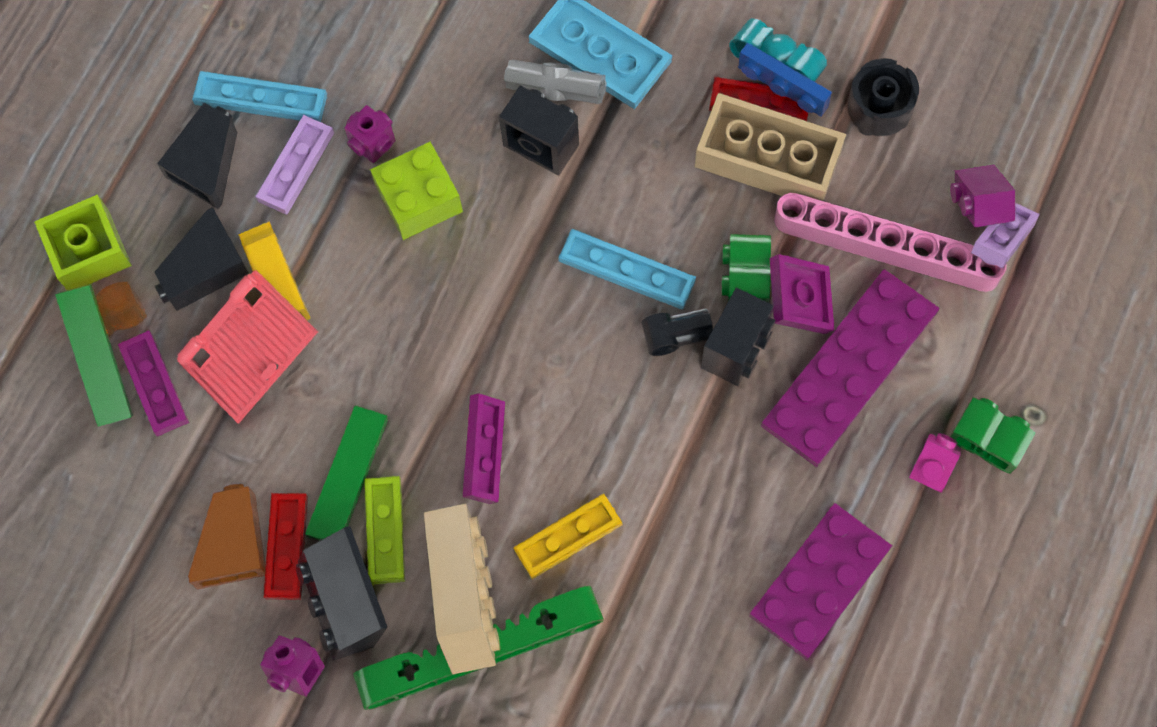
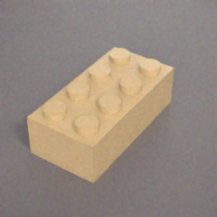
[695,93,846,201]
[424,504,500,674]

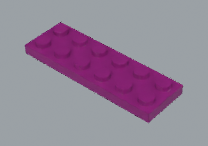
[761,269,940,468]

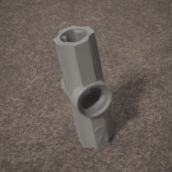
[504,59,607,104]

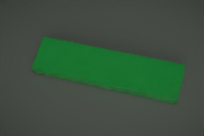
[55,284,133,427]
[305,405,389,541]

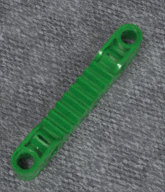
[353,586,604,710]

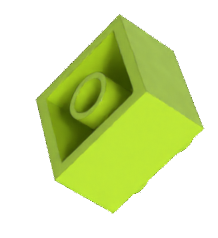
[370,141,463,240]
[34,194,132,290]

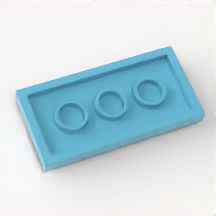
[529,0,672,109]

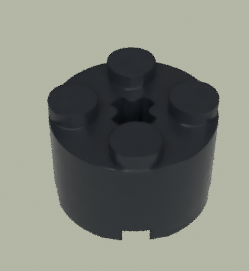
[847,58,919,136]

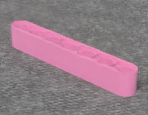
[774,193,1007,292]

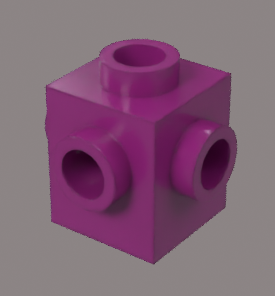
[344,105,396,164]
[260,635,325,697]

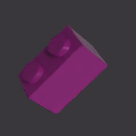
[950,164,1015,227]

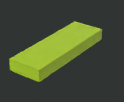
[364,476,405,585]

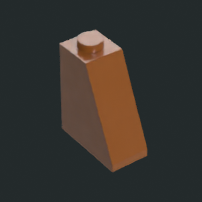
[188,484,266,590]

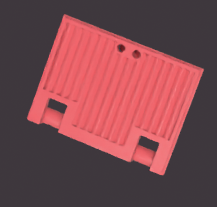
[177,270,318,424]

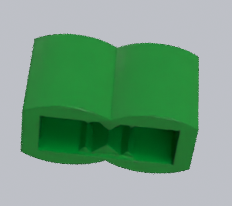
[721,234,771,303]
[949,397,1036,474]

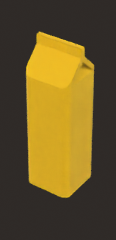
[238,221,310,321]

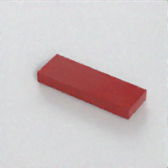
[709,77,808,121]
[264,493,308,600]

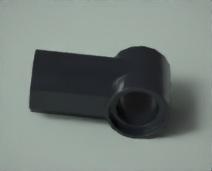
[641,308,713,356]

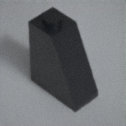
[157,103,238,209]
[154,207,249,311]

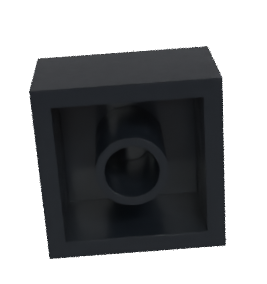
[499,85,579,176]
[701,287,776,386]

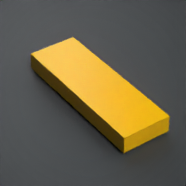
[513,493,622,580]

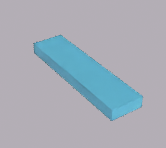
[192,71,327,122]
[558,229,696,310]

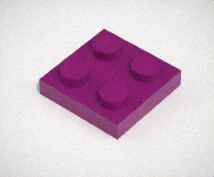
[769,254,835,334]

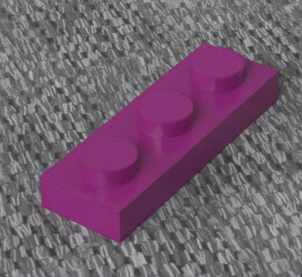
[118,330,190,437]
[462,393,505,504]

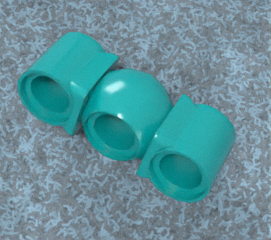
[729,18,827,82]

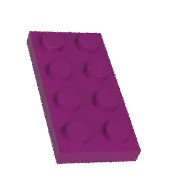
[749,503,893,660]

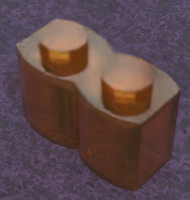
[95,282,147,337]

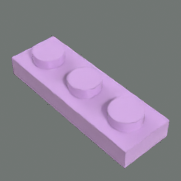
[256,115,334,215]
[971,203,1040,268]

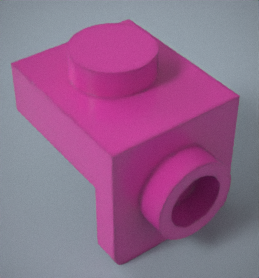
[909,433,962,493]

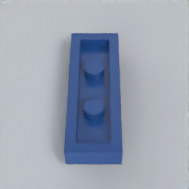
[738,42,832,117]

